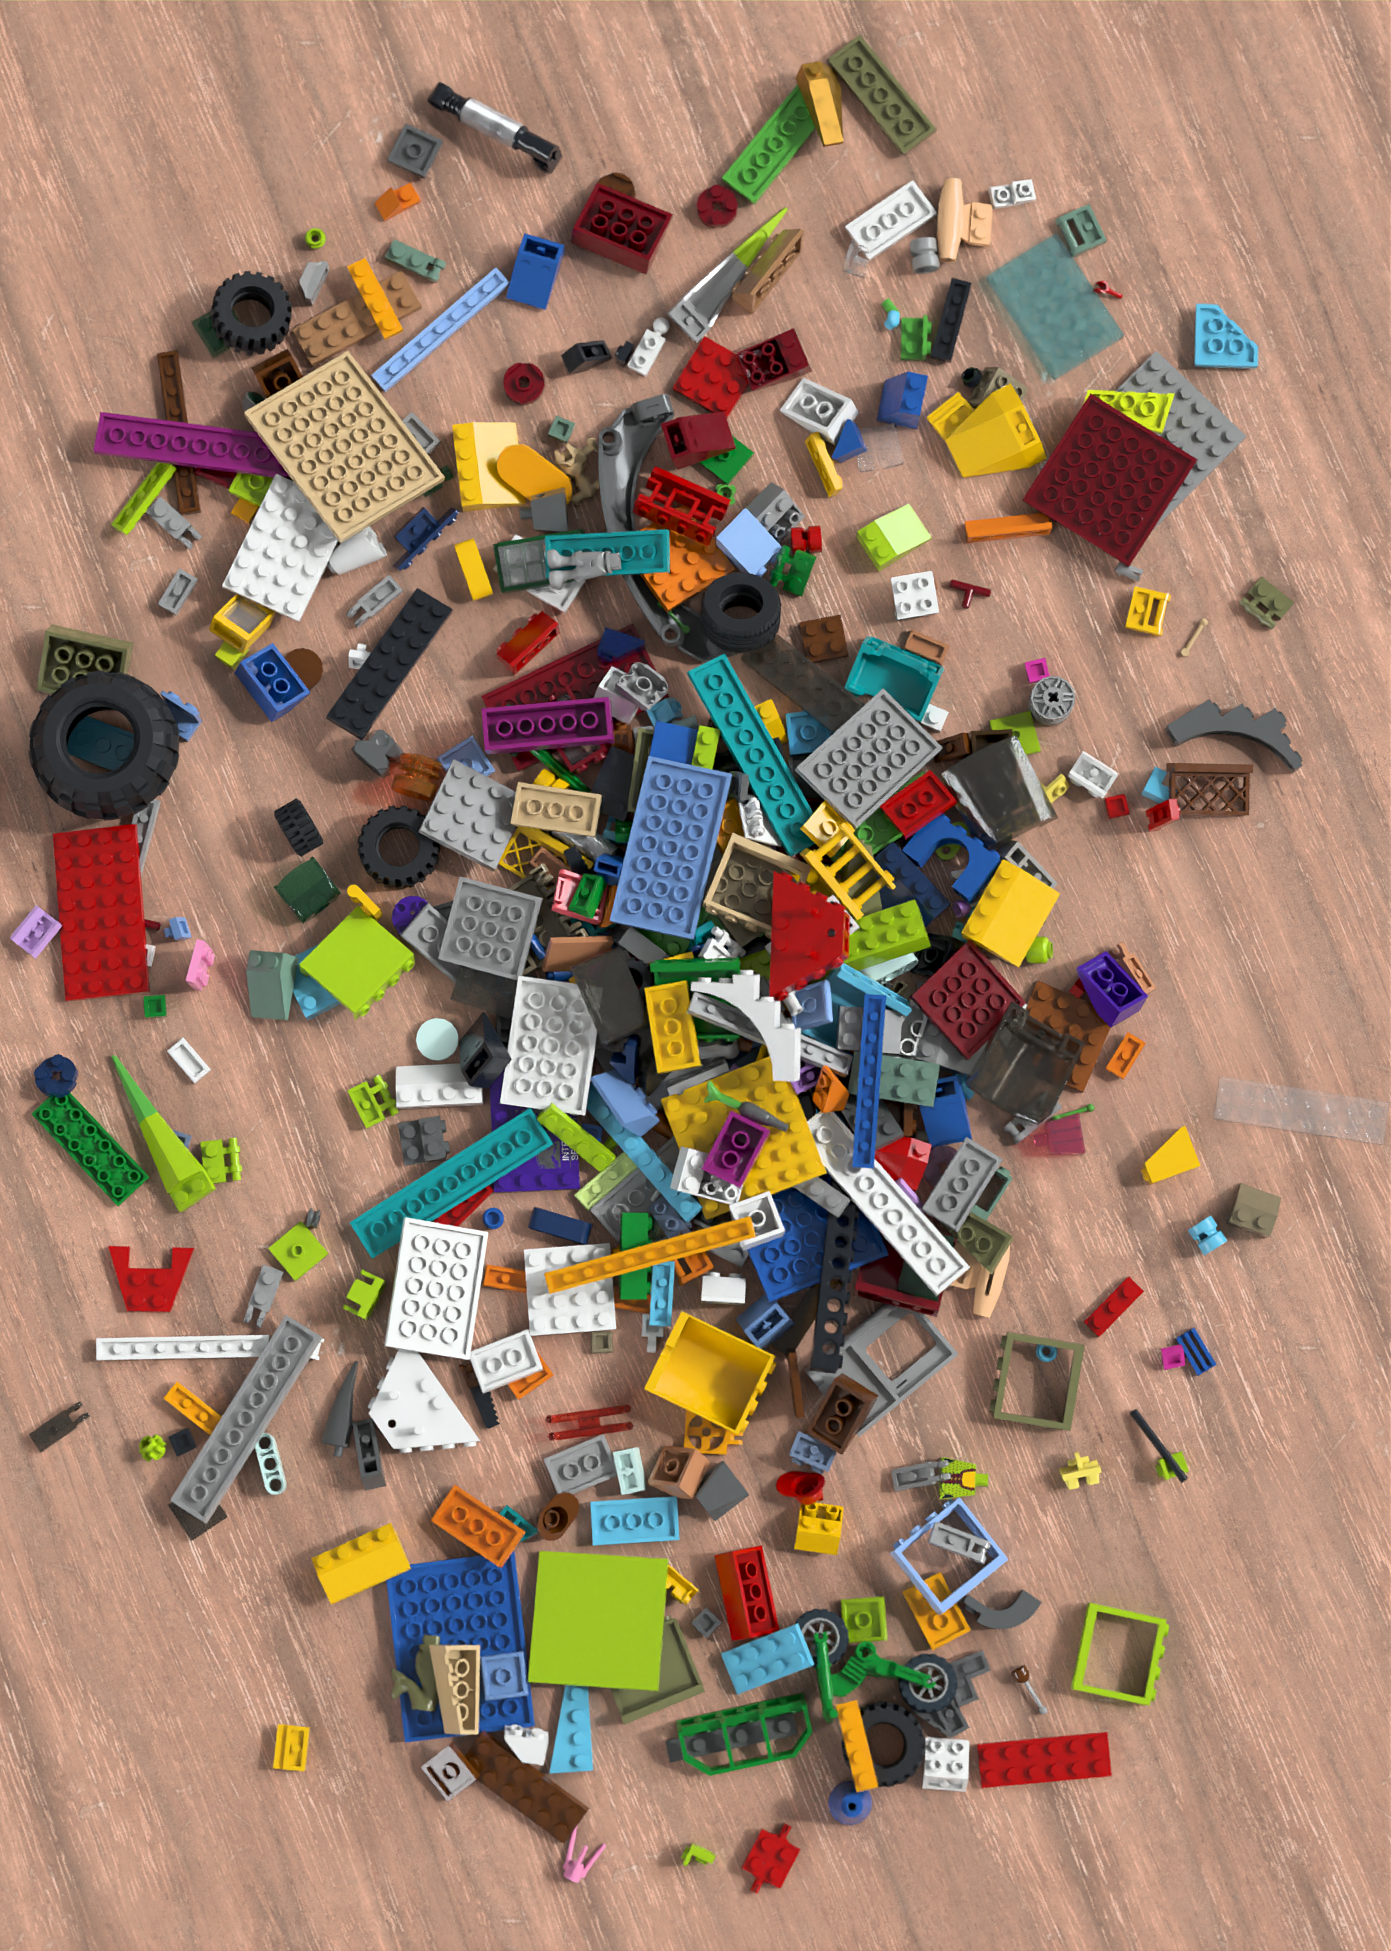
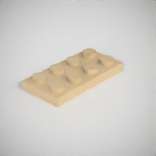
[511,782,602,838]

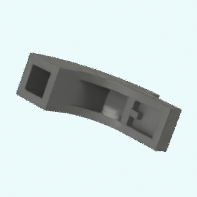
[962,1590,1042,1629]

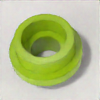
[305,228,326,249]

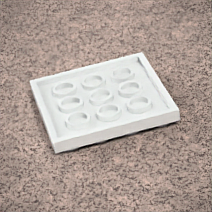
[524,1243,616,1336]

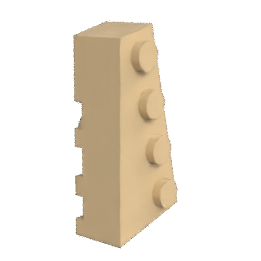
[429,1644,480,1735]

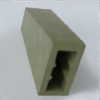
[841,838,882,920]

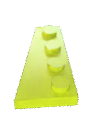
[1084,390,1175,435]

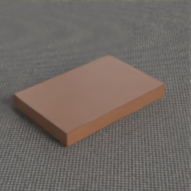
[542,936,613,972]

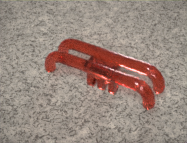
[545,1404,633,1441]

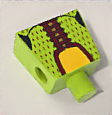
[939,1457,988,1499]

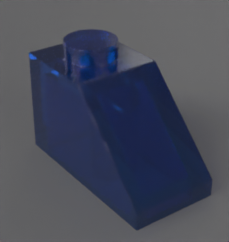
[597,627,645,663]

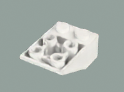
[670,1146,743,1205]

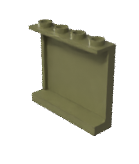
[610,1615,705,1725]

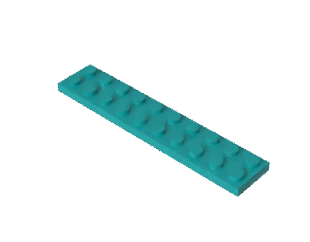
[687,653,816,857]
[349,1108,554,1259]

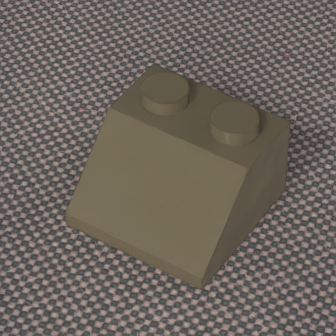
[1227,1183,1281,1238]

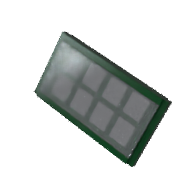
[493,529,592,594]

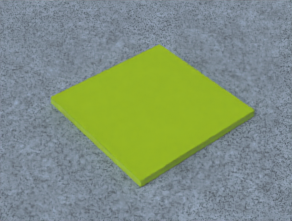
[528,1551,669,1691]

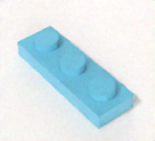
[649,1261,675,1327]

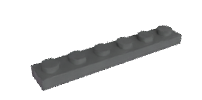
[665,1713,797,1763]

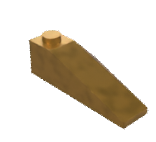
[795,61,843,147]

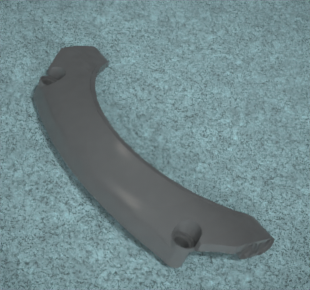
[598,394,741,663]

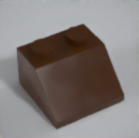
[251,348,303,398]

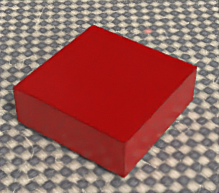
[1104,793,1130,819]

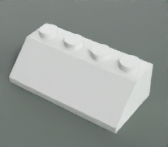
[396,1063,484,1110]

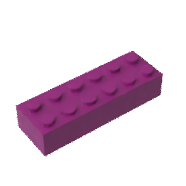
[482,697,614,755]

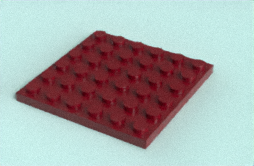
[1022,393,1198,567]

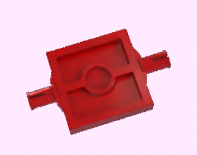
[741,1823,801,1894]

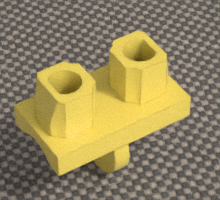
[1059,1452,1101,1490]

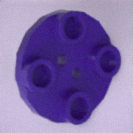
[392,896,428,934]

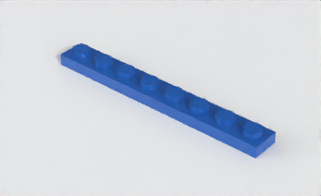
[852,994,886,1169]

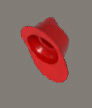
[776,1471,825,1505]

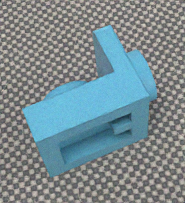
[646,698,683,728]

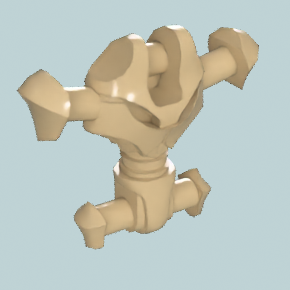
[554,437,600,506]

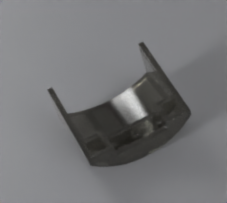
[940,736,1058,851]
[965,1001,1085,1125]

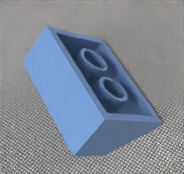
[590,1069,660,1137]

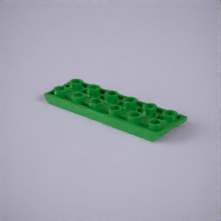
[31,1093,150,1207]

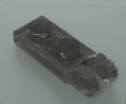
[29,1402,90,1453]

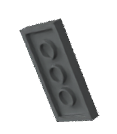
[838,1071,904,1151]

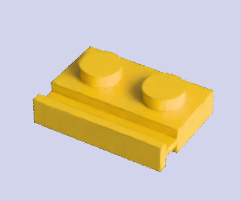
[926,392,974,441]
[273,1724,310,1772]

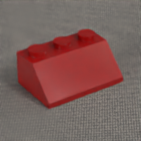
[496,611,560,676]

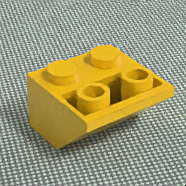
[794,1502,844,1555]

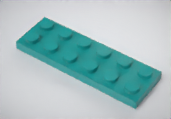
[545,529,670,579]

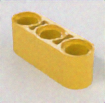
[454,538,493,601]

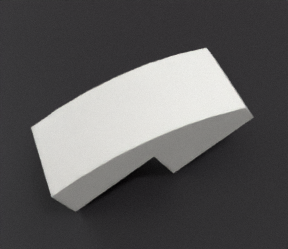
[988,180,1036,210]

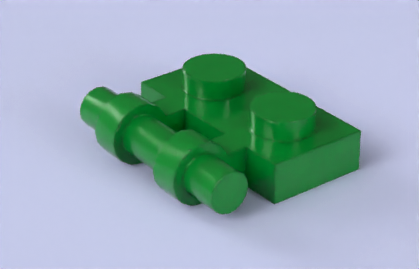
[769,545,817,596]

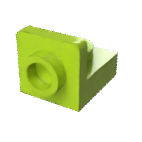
[1155,1451,1189,1480]
[681,1843,716,1867]

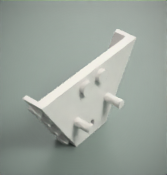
[368,1348,481,1453]

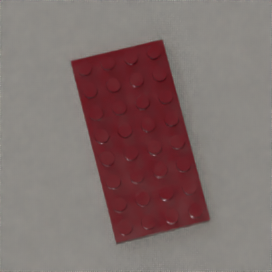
[481,623,670,772]

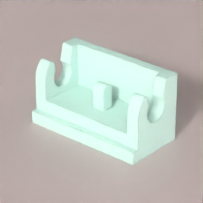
[613,1447,648,1495]

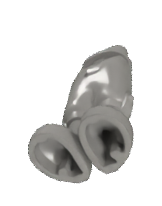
[547,549,621,589]

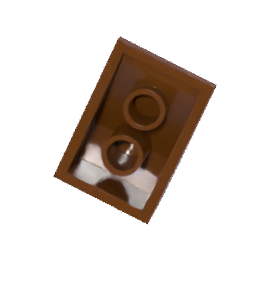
[806,1373,879,1455]

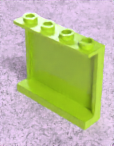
[299,906,415,1020]

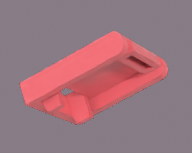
[551,869,608,925]

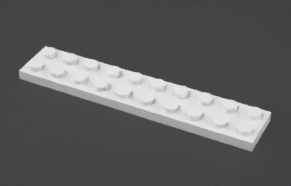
[807,1111,970,1296]

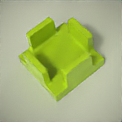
[343,1269,387,1321]

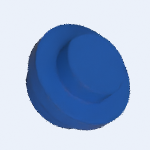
[483,1208,504,1229]

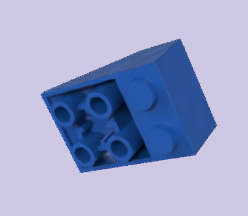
[506,233,565,310]
[919,1076,972,1148]

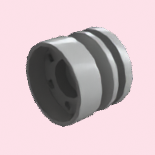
[1028,676,1075,727]

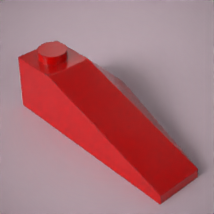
[847,1127,931,1192]

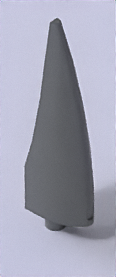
[321,1361,359,1458]

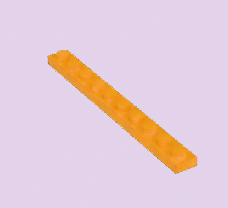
[544,1216,756,1294]

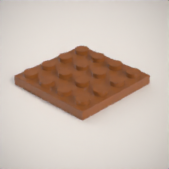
[1005,981,1110,1093]

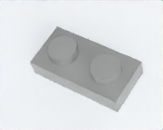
[158,568,198,616]

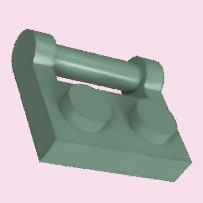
[1055,204,1107,258]

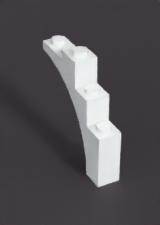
[691,970,801,1081]

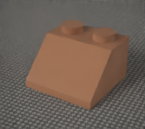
[647,1445,710,1500]

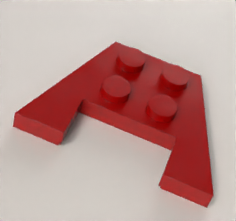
[108,1246,195,1312]

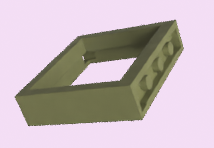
[990,1331,1085,1431]

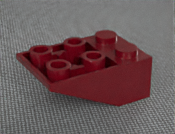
[736,328,812,391]
[661,412,736,470]

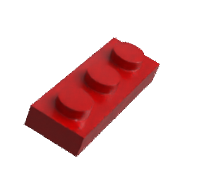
[1083,1276,1144,1338]

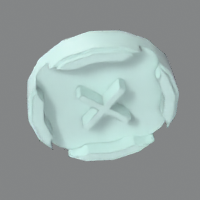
[416,1018,459,1061]

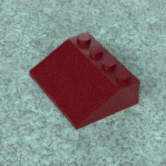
[570,183,673,275]

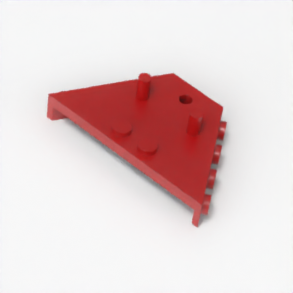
[769,871,850,1001]

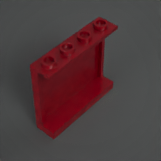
[853,1230,957,1317]

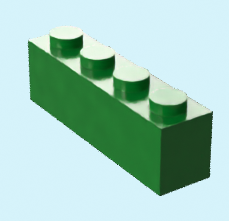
[619,1212,652,1300]

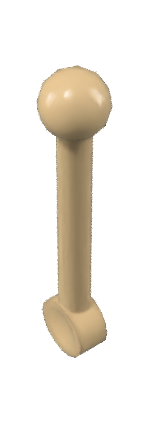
[1181,618,1208,657]

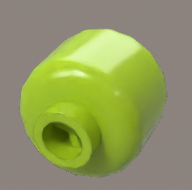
[1025,936,1053,964]

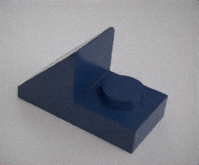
[610,1035,639,1084]

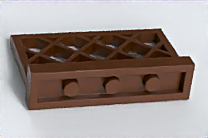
[1166,763,1253,815]

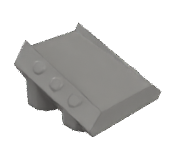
[615,662,668,711]

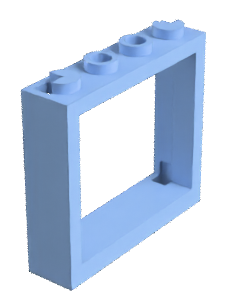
[890,1497,1008,1615]

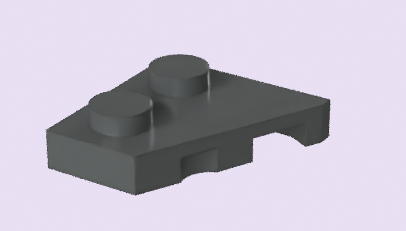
[912,1692,970,1738]

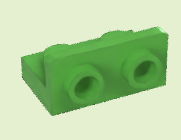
[901,315,931,361]

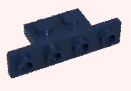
[393,507,459,571]

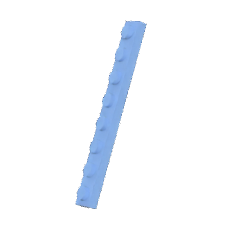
[371,268,510,393]

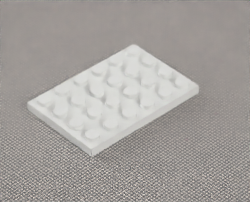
[222,474,338,622]
[500,976,603,1115]
[384,1218,488,1360]

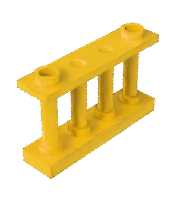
[800,820,896,920]

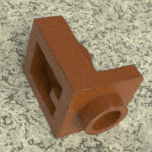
[611,722,633,754]

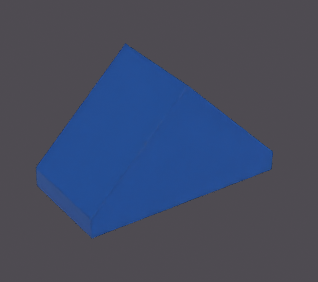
[832,419,867,463]

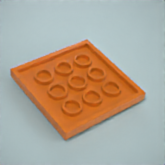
[640,505,735,613]

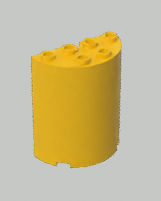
[644,1311,777,1434]

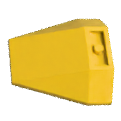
[945,383,1047,478]

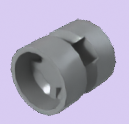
[910,237,940,274]

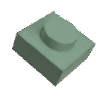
[548,415,576,444]

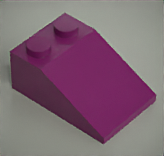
[702,1111,770,1189]

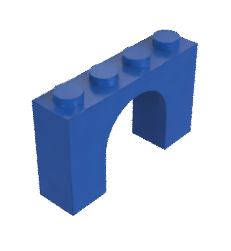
[902,813,1001,904]

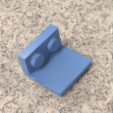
[160,690,202,742]

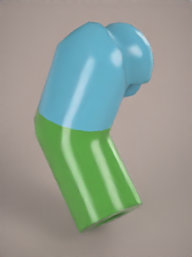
[881,298,900,330]

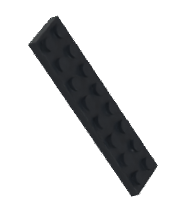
[326,588,453,740]

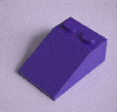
[1076,951,1148,1028]

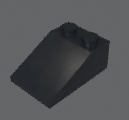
[590,746,634,822]

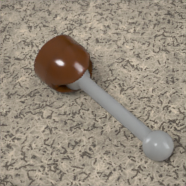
[1011,1665,1047,1715]

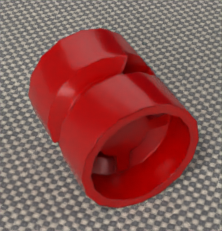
[791,525,822,555]

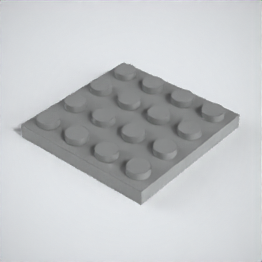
[418,759,516,871]
[438,877,543,980]

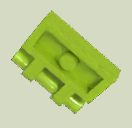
[347,1075,399,1129]
[201,1138,242,1184]

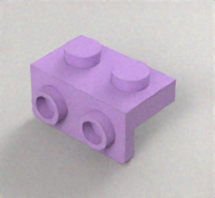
[10,905,62,959]

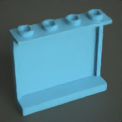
[801,963,912,1063]

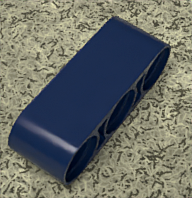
[527,1207,593,1245]

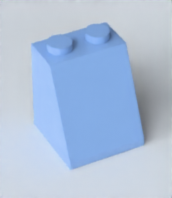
[716,508,782,577]

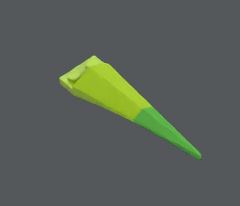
[112,1055,216,1212]

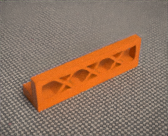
[964,513,1052,543]

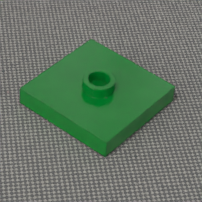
[698,435,754,485]

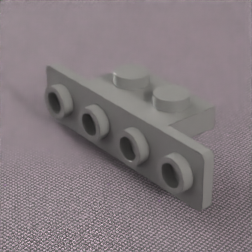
[693,1211,748,1268]

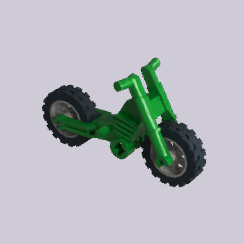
[794,1609,958,1724]

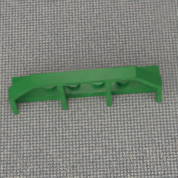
[676,1692,812,1776]

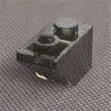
[638,1043,672,1096]

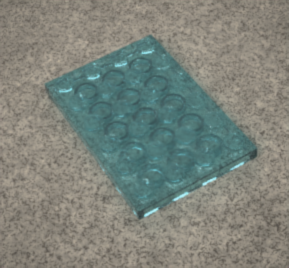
[986,234,1124,380]

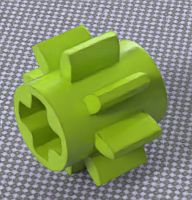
[138,1434,166,1462]

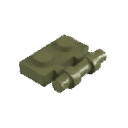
[1239,576,1294,630]

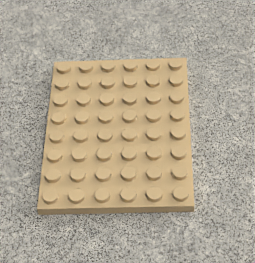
[244,351,445,543]

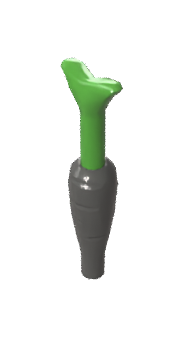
[704,1081,789,1133]

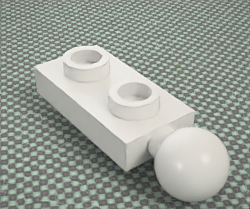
[627,317,670,377]

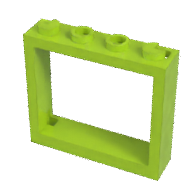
[1071,1602,1169,1706]

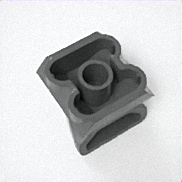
[351,729,405,779]
[695,1461,749,1521]

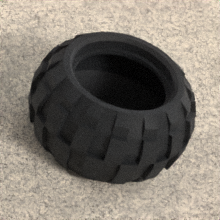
[29,671,180,821]

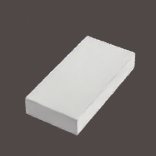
[167,1038,211,1084]

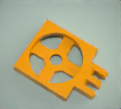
[684,1410,743,1455]

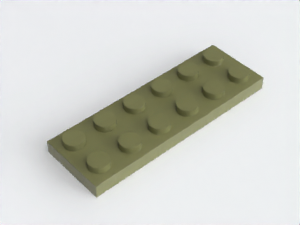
[827,35,936,156]

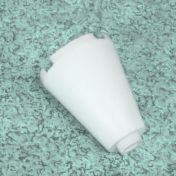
[327,526,387,575]

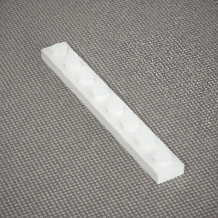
[96,1335,270,1360]

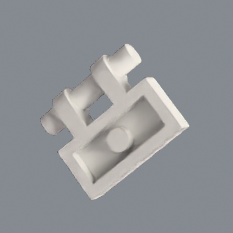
[699,926,746,965]

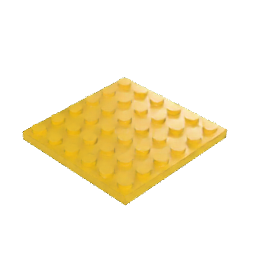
[660,1056,827,1220]

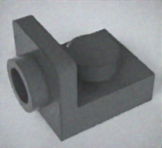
[728,771,757,803]

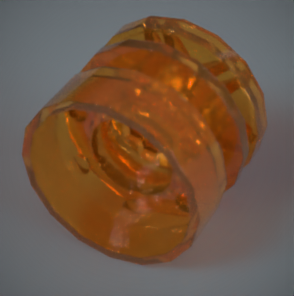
[391,753,443,801]

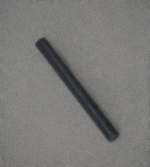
[1130,1409,1188,1483]

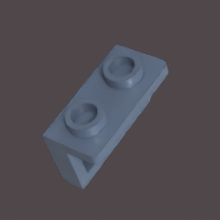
[648,1196,693,1238]
[788,1431,836,1475]

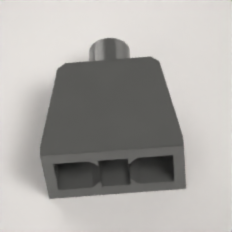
[520,488,569,532]

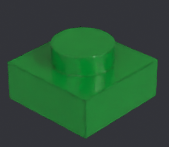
[144,995,167,1018]

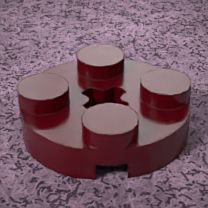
[696,185,738,228]
[503,363,545,406]

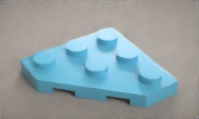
[1194,304,1258,369]

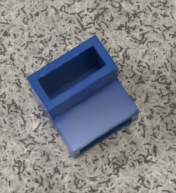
[594,853,624,886]

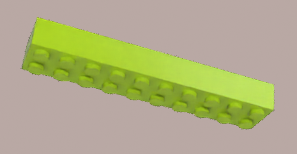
[739,899,931,985]

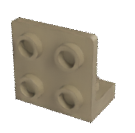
[968,367,1028,408]

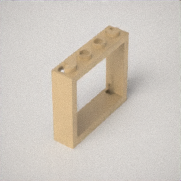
[702,833,811,939]

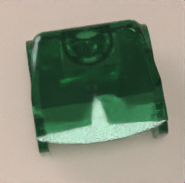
[273,856,341,923]

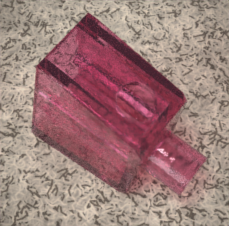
[1034,1113,1085,1155]

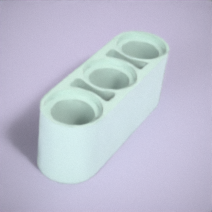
[859,953,918,985]
[255,1433,287,1495]

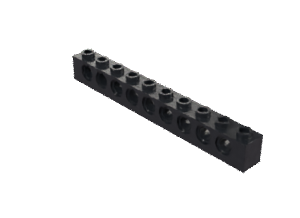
[810,1177,859,1374]

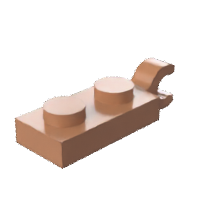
[1109,942,1156,994]

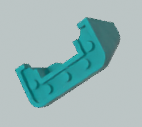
[844,636,944,722]

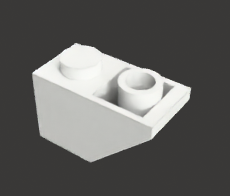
[504,1725,548,1765]

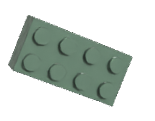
[848,1051,940,1107]

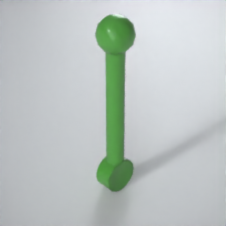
[657,601,690,634]
[1051,1104,1094,1121]

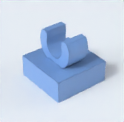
[164,917,192,940]

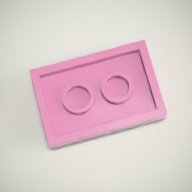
[186,939,215,991]

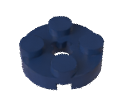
[34,1054,78,1098]

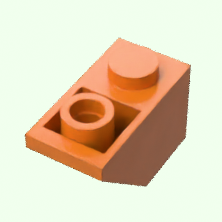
[812,1065,850,1113]

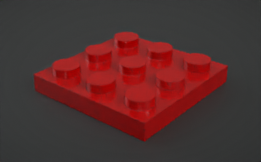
[673,336,749,419]

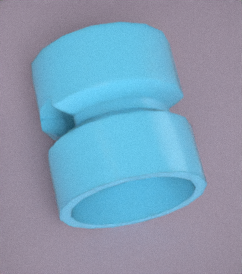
[1188,1216,1227,1255]

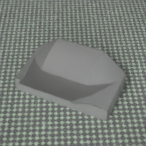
[299,261,330,306]

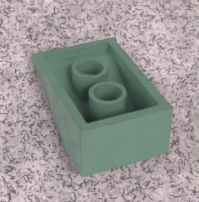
[246,950,299,1021]

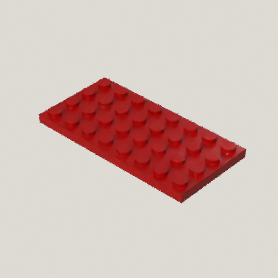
[53,824,150,1002]

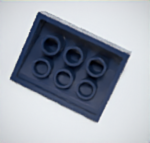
[874,841,951,929]

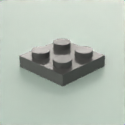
[387,123,443,179]

